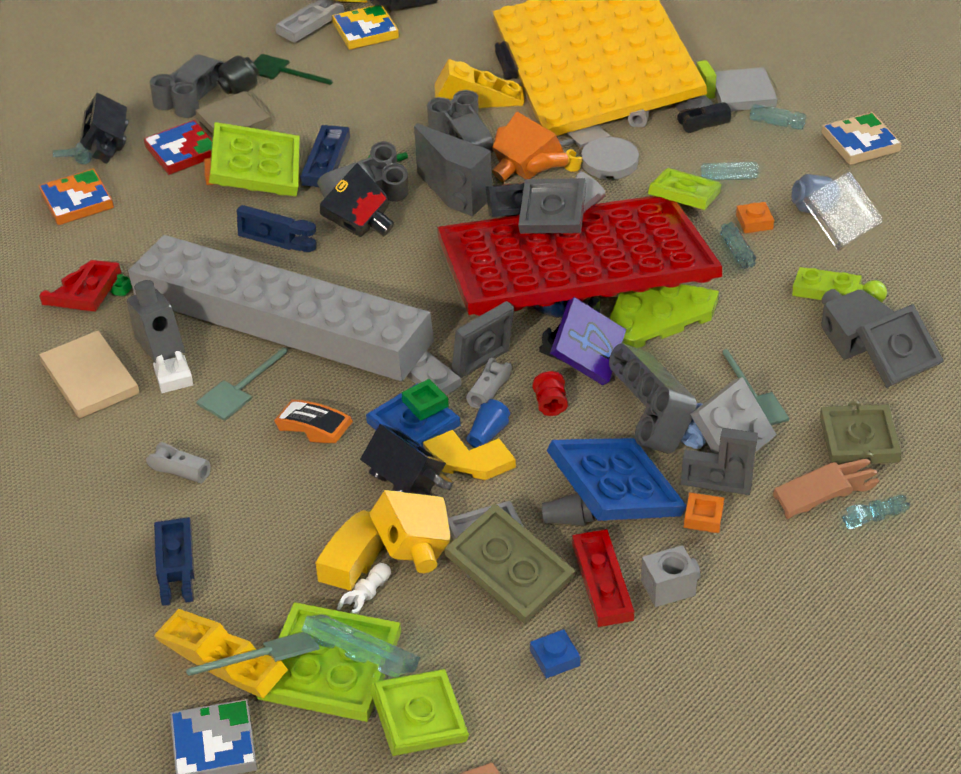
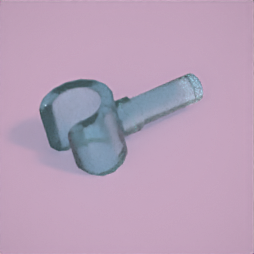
[53,142,92,164]

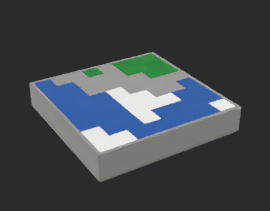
[170,699,257,774]

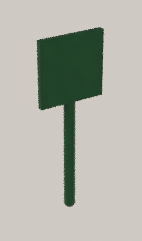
[253,54,333,85]

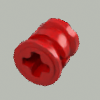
[532,371,568,416]

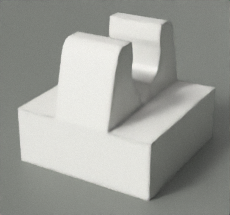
[153,351,193,393]

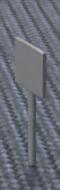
[560,125,611,148]

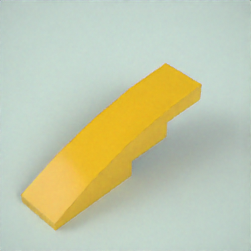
[154,608,288,698]

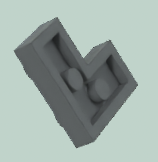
[681,427,758,495]

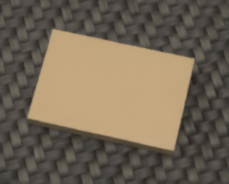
[39,330,139,419]

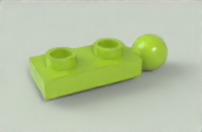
[792,267,887,303]

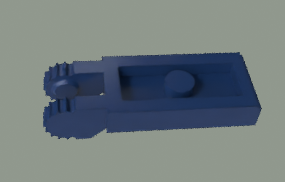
[236,205,317,252]
[154,517,195,606]

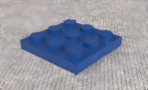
[546,438,687,521]

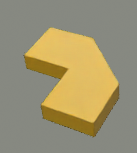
[423,430,516,480]

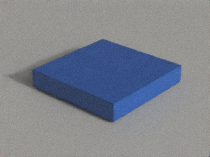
[366,383,461,446]

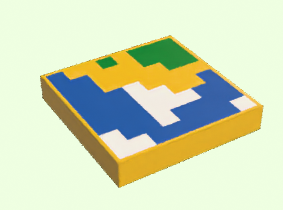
[332,5,399,50]

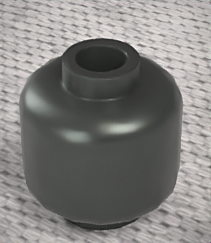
[217,55,259,95]

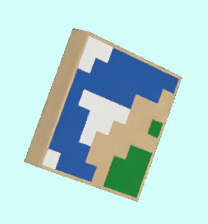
[822,112,902,165]

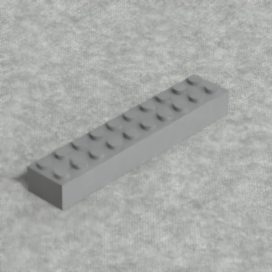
[128,235,434,381]

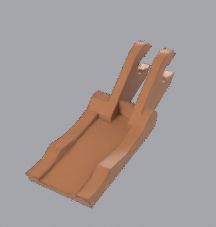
[773,459,879,519]

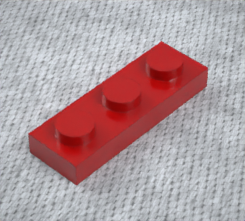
[572,529,635,627]

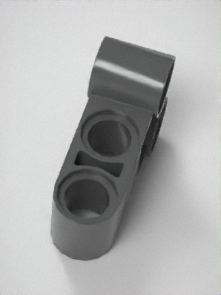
[150,54,224,118]
[427,90,494,153]
[317,141,409,202]

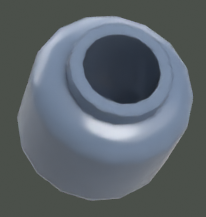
[791,174,839,215]

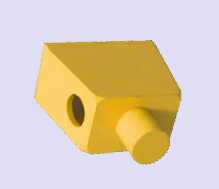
[369,490,451,573]

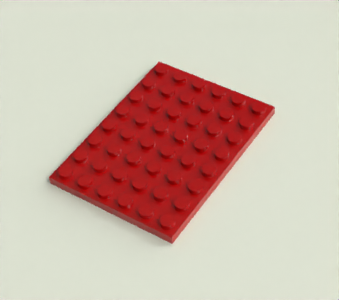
[437,196,723,316]

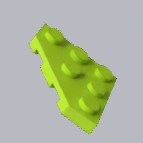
[610,284,719,348]

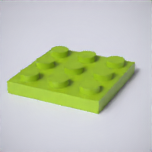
[209,122,300,197]
[257,602,401,722]

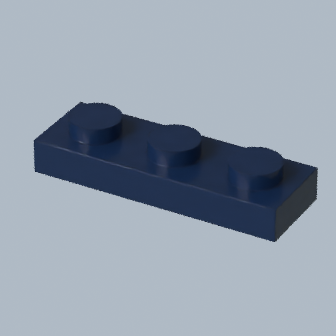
[301,125,350,188]

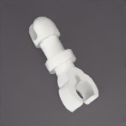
[337,563,391,614]

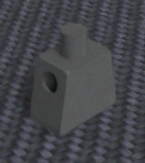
[127,280,185,363]
[821,289,894,360]

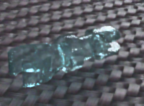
[842,495,910,529]

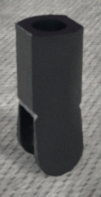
[677,102,731,133]

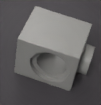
[641,545,701,607]

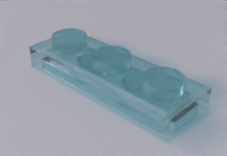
[301,615,420,677]

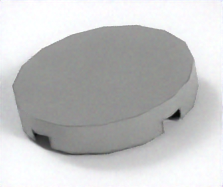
[581,137,639,179]

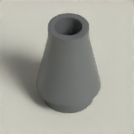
[542,493,595,526]

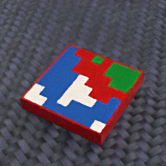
[143,120,212,175]

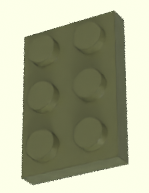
[445,503,576,624]

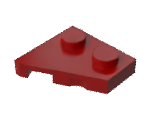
[39,260,122,312]

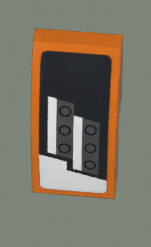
[274,399,353,443]

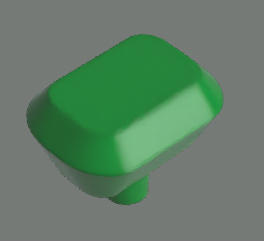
[111,274,132,297]

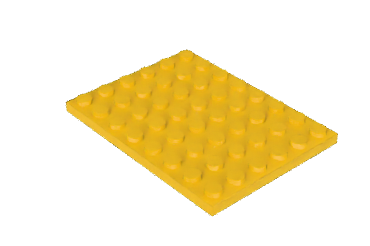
[493,0,707,136]

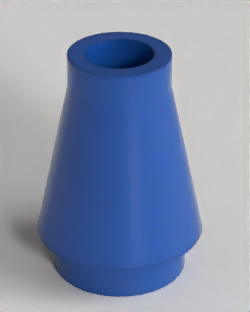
[466,399,510,448]

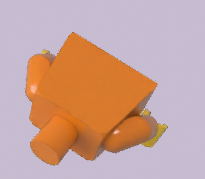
[492,111,583,182]

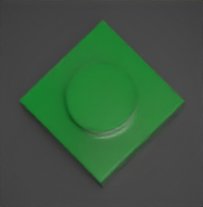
[401,379,449,421]

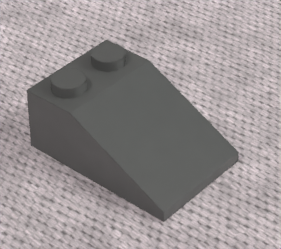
[414,123,492,217]

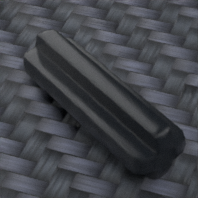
[494,41,519,80]

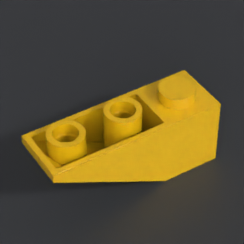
[434,58,524,108]

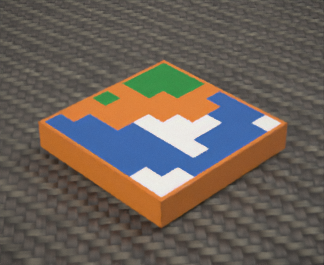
[39,168,114,225]

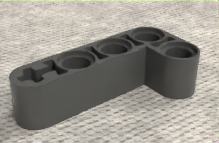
[609,343,697,454]

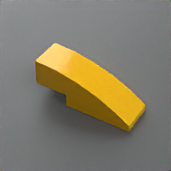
[315,510,384,591]

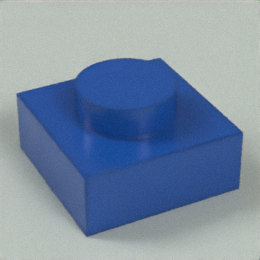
[530,629,581,679]

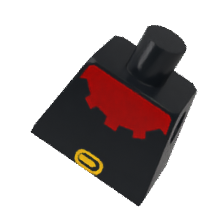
[320,163,394,237]

